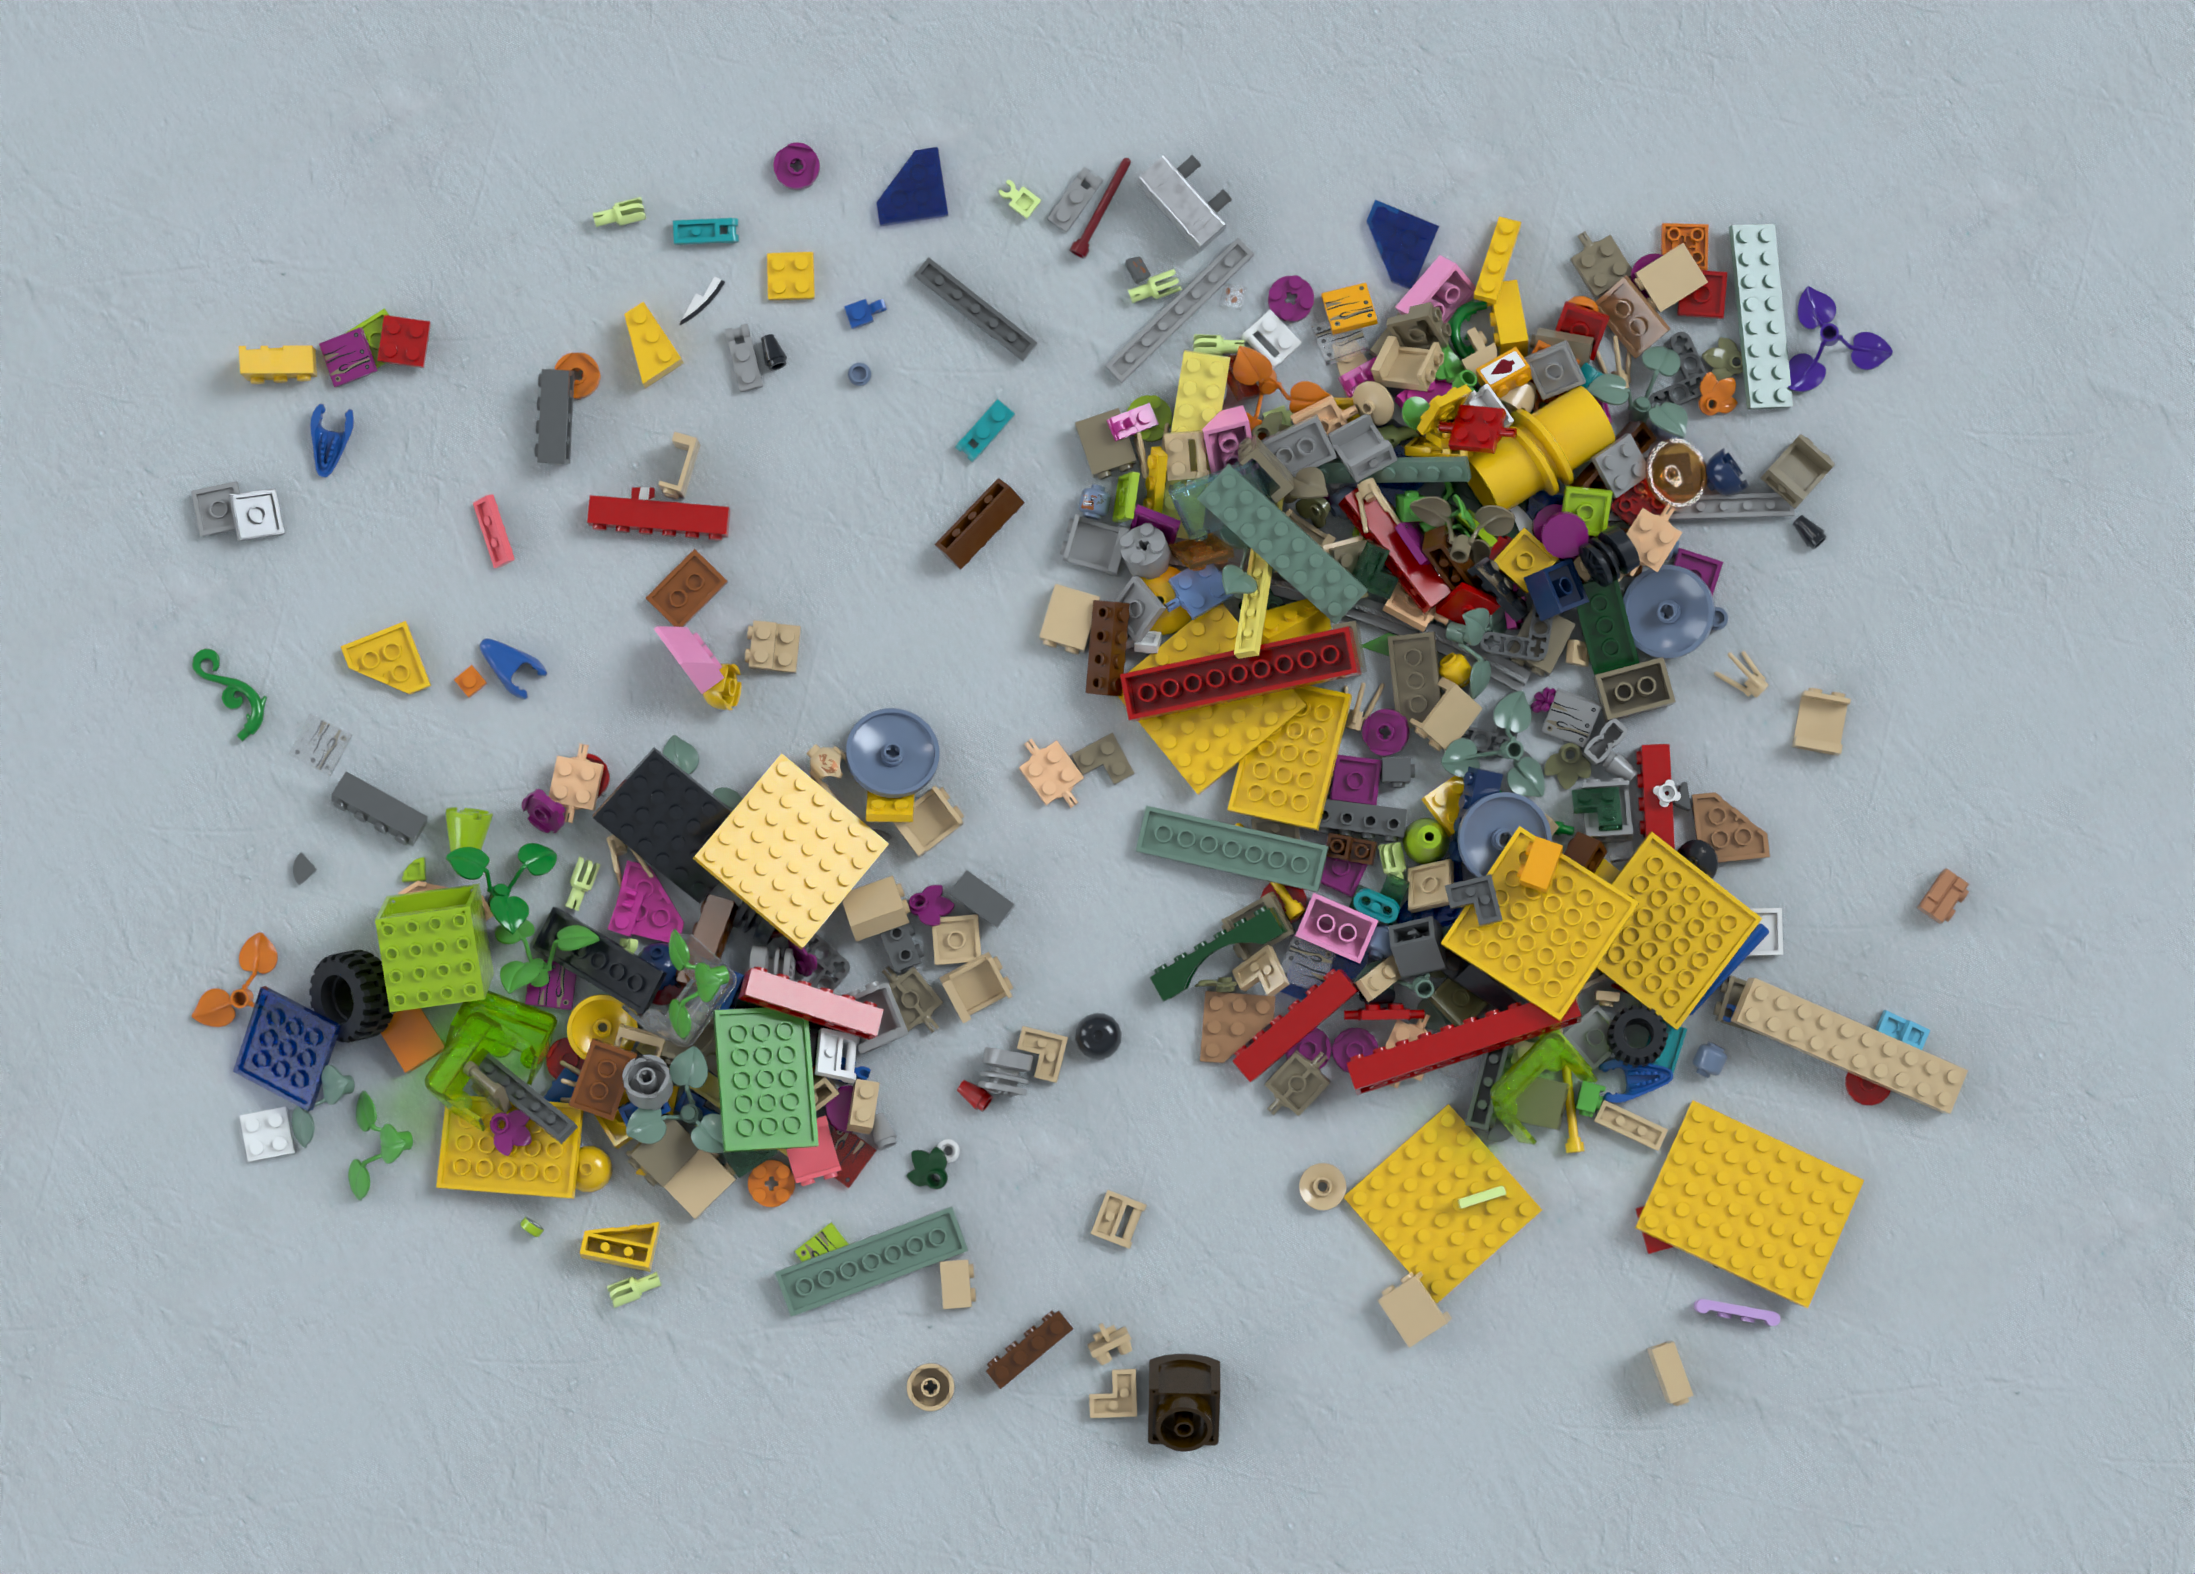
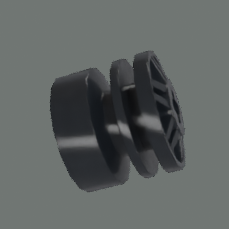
[1578,525,1640,587]
[732,901,778,947]

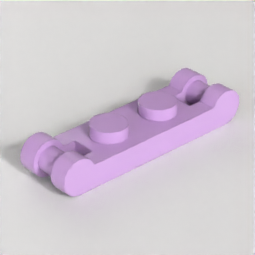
[1694,1299,1780,1326]

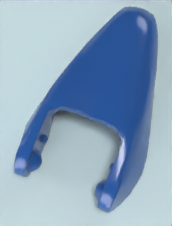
[310,404,354,477]
[480,638,547,699]
[1599,1059,1673,1103]

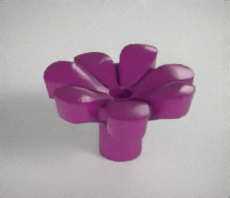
[1531,686,1556,713]

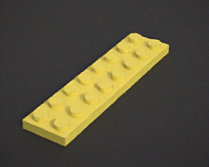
[1162,350,1230,541]

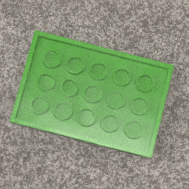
[713,1008,819,1152]

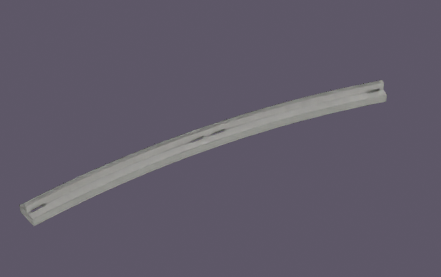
[1169,552,1532,691]

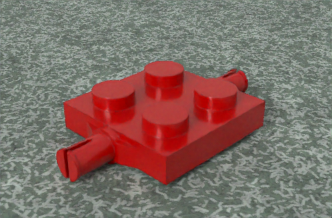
[1438,404,1517,454]
[1344,1003,1425,1021]

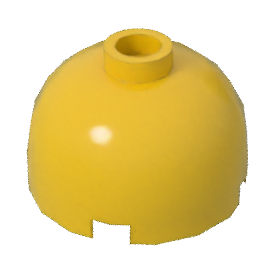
[703,663,742,710]
[576,1146,613,1192]

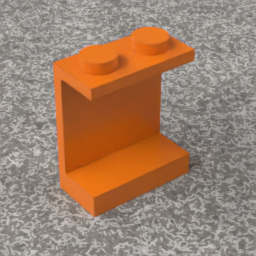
[381,1008,448,1074]

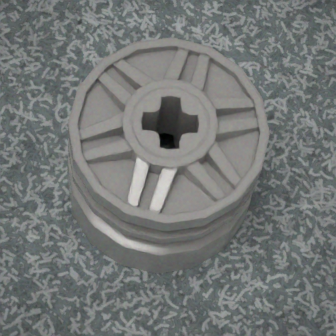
[749,946,795,981]
[978,1047,1033,1097]

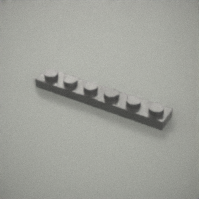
[914,257,1037,361]
[466,1048,578,1144]

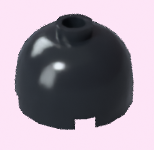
[1075,1013,1122,1060]

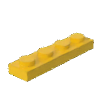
[1474,216,1521,304]

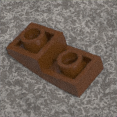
[1326,833,1377,866]

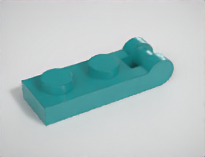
[673,218,739,245]
[955,399,1015,463]

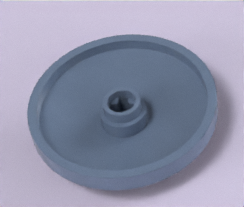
[1623,565,1715,658]
[846,708,940,798]
[1458,792,1552,878]

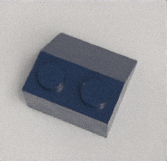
[1524,558,1589,621]

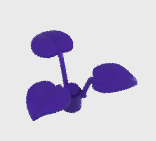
[1788,286,1893,392]

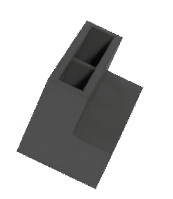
[950,870,1015,929]

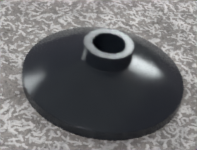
[1677,840,1718,879]

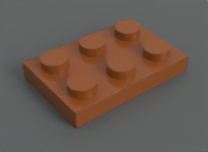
[646,549,728,627]
[569,1038,637,1121]

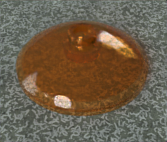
[1645,438,1707,508]

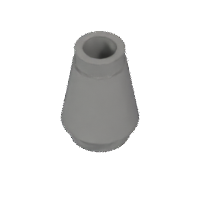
[1601,751,1637,782]
[873,1113,897,1149]

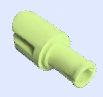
[593,197,646,227]
[1128,269,1182,303]
[1193,334,1244,356]
[1377,424,1419,448]
[1378,842,1407,895]
[565,856,601,911]
[607,1272,662,1308]

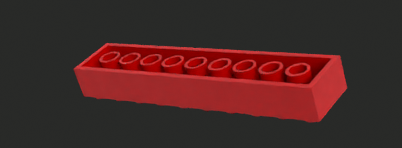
[1120,626,1361,722]
[1346,999,1582,1096]

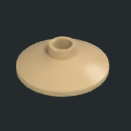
[1353,381,1394,425]
[1299,1163,1346,1210]

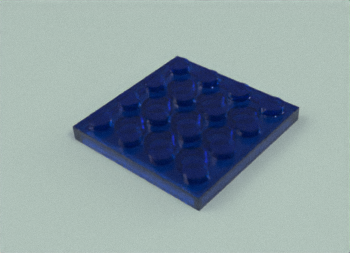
[233,986,341,1111]

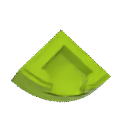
[402,857,426,882]

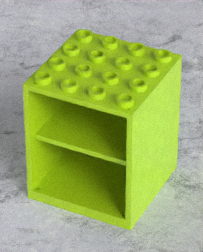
[375,883,494,1012]

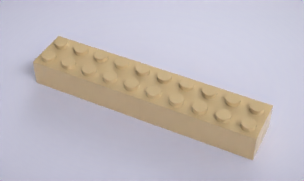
[1731,978,1968,1114]

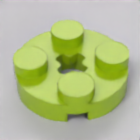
[1127,395,1172,442]

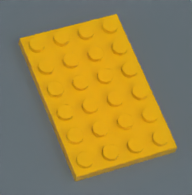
[1227,686,1352,831]
[436,1094,584,1199]

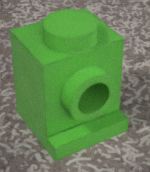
[1575,1081,1606,1118]

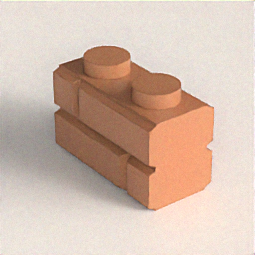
[1917,868,1969,924]

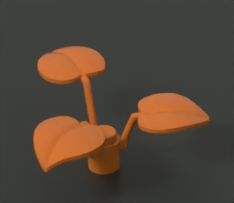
[1233,346,1331,440]
[192,932,299,1039]

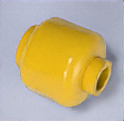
[1439,653,1472,688]

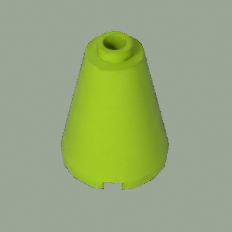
[445,807,493,852]
[1402,818,1449,864]

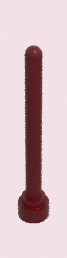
[1069,158,1131,259]

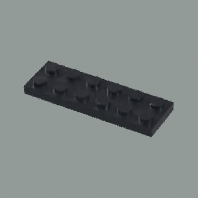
[532,906,667,1015]

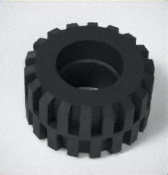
[1607,1005,1668,1068]

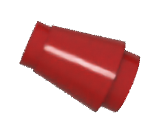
[957,1080,993,1112]

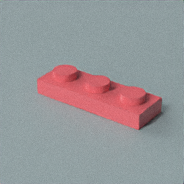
[473,494,515,568]

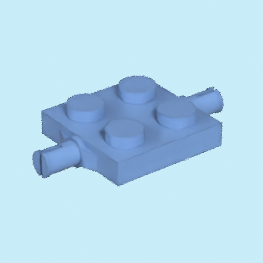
[1164,556,1233,620]

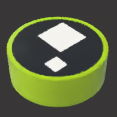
[520,1217,544,1237]

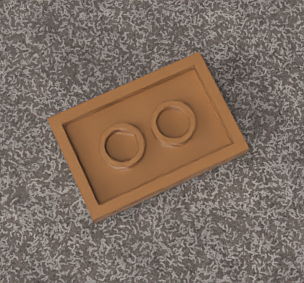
[1596,275,1671,359]

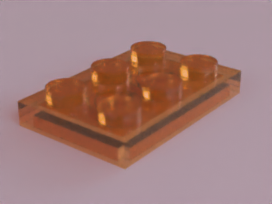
[1169,532,1235,571]

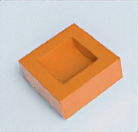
[454,665,487,698]

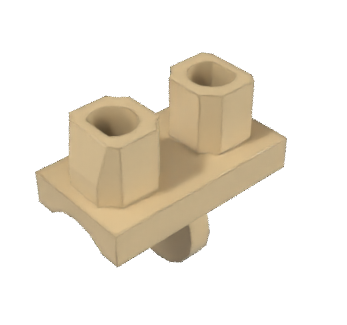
[1087,1323,1132,1365]

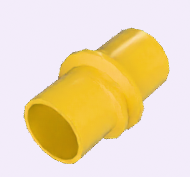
[1467,386,1615,510]

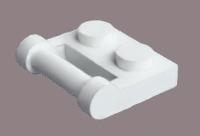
[1240,310,1302,370]
[815,1028,860,1083]

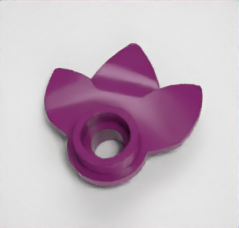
[908,885,955,926]
[788,939,817,977]
[490,1110,532,1156]

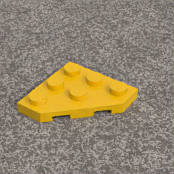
[340,621,432,695]

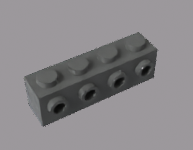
[534,369,575,464]
[331,771,428,846]
[1314,799,1407,842]
[1465,1045,1515,1132]

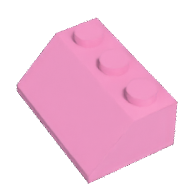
[1395,255,1476,323]
[1202,405,1259,481]
[654,626,724,694]
[1295,893,1379,963]

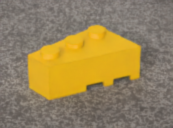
[1486,280,1529,357]
[624,301,684,389]
[239,345,317,384]
[1261,599,1332,645]
[579,1222,661,1272]

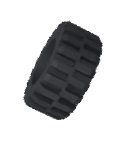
[309,950,393,1043]

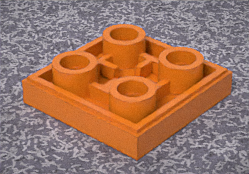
[1661,223,1709,271]

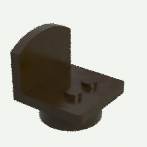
[1148,1354,1221,1452]

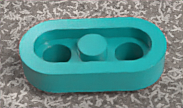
[1354,888,1400,923]

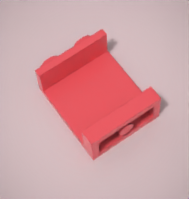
[786,1116,841,1186]

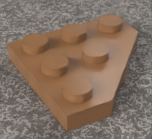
[1691,792,1770,863]
[1200,991,1276,1063]

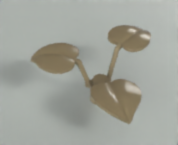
[1238,467,1328,503]
[1410,496,1516,564]

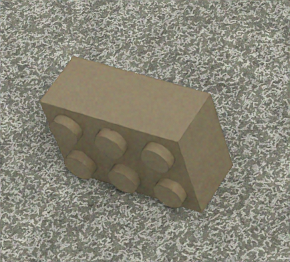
[1593,657,1676,723]

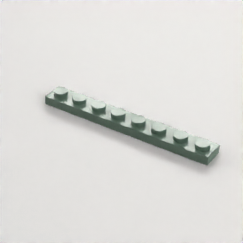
[1316,456,1472,484]

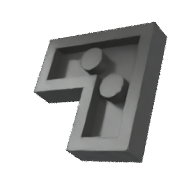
[1445,874,1502,927]

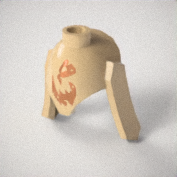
[806,744,847,801]

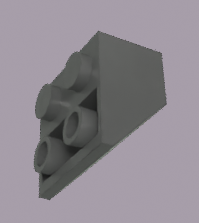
[1388,916,1447,979]

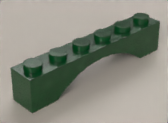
[1150,906,1288,1002]

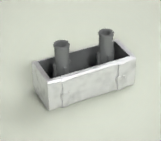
[1137,155,1232,252]

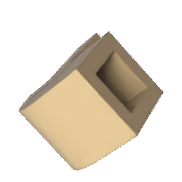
[1461,327,1497,382]

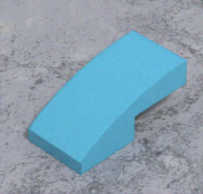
[1875,1010,1930,1050]

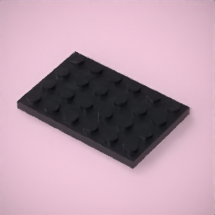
[592,747,733,904]

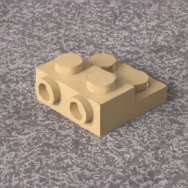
[745,620,801,673]

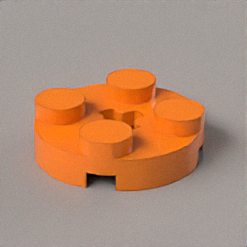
[555,352,601,399]
[748,1160,795,1207]

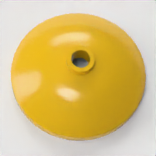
[1140,566,1191,635]
[567,994,638,1060]

